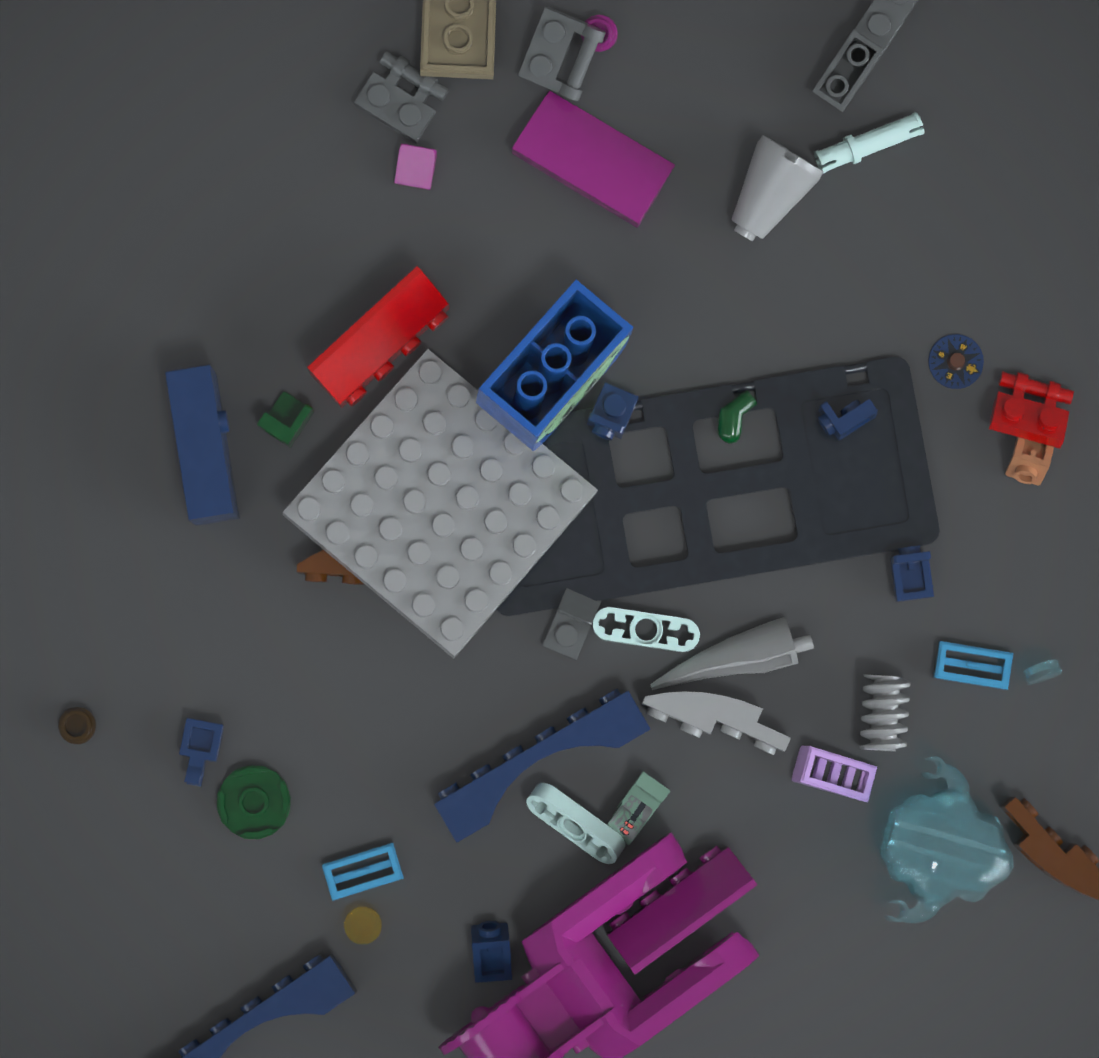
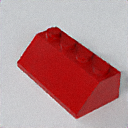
[307,266,450,408]

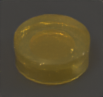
[344,906,382,944]

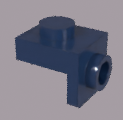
[890,546,934,602]

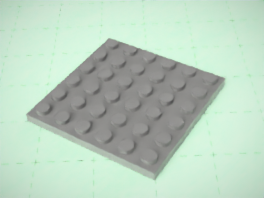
[283,349,598,659]

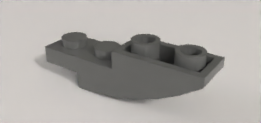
[812,0,918,112]

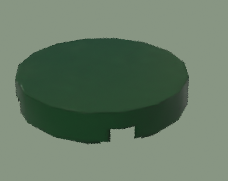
[217,765,291,839]

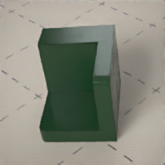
[257,392,315,448]

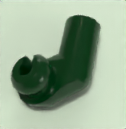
[718,390,757,444]

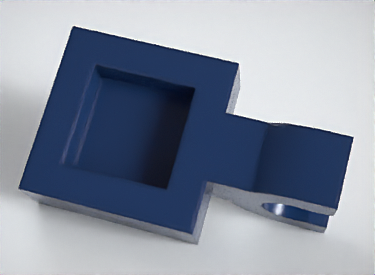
[179,718,224,787]

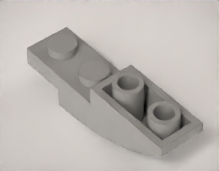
[641,691,791,755]

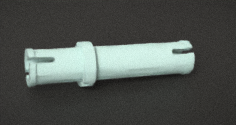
[814,112,925,173]

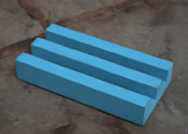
[933,641,1013,690]
[322,843,404,901]

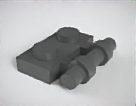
[354,51,449,144]

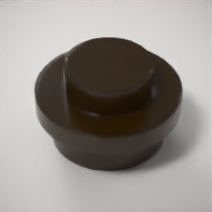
[58,707,96,744]

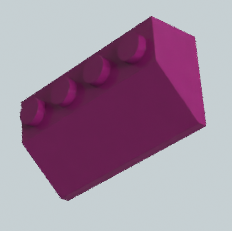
[607,845,757,974]

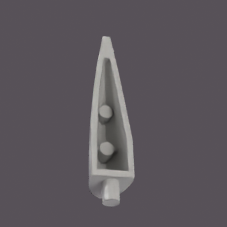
[650,617,814,690]

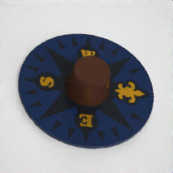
[929,334,984,389]

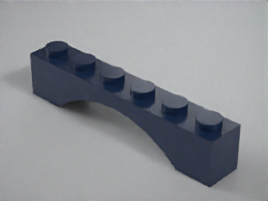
[434,688,650,843]
[178,953,357,1058]

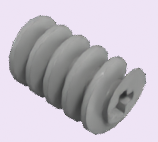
[859,675,911,751]

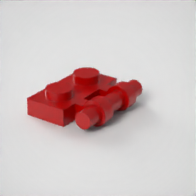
[989,371,1074,449]

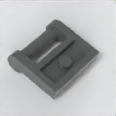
[518,6,606,101]

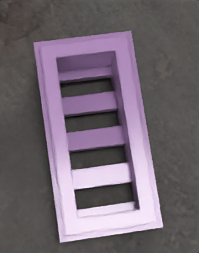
[792,746,877,802]

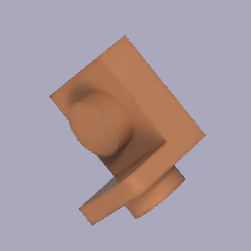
[1005,437,1054,486]

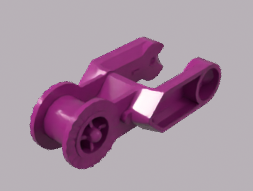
[438,832,760,1058]

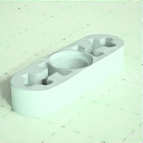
[593,607,700,652]
[526,783,625,864]

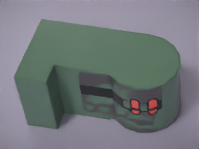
[606,771,670,846]

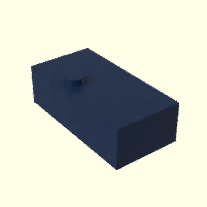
[165,365,240,526]

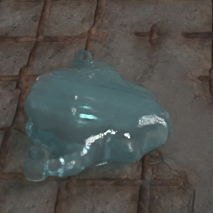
[879,756,1014,923]

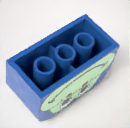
[476,279,634,451]

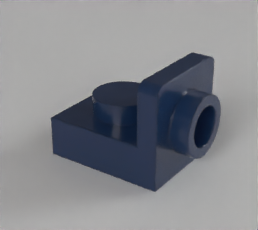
[587,383,639,441]
[817,399,878,441]
[471,921,512,983]

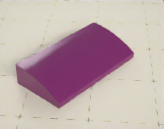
[512,91,675,228]

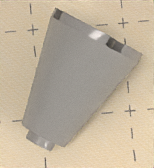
[731,135,824,241]

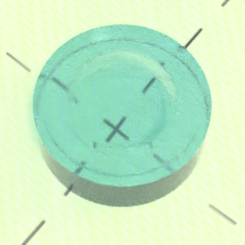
[1023,659,1063,685]

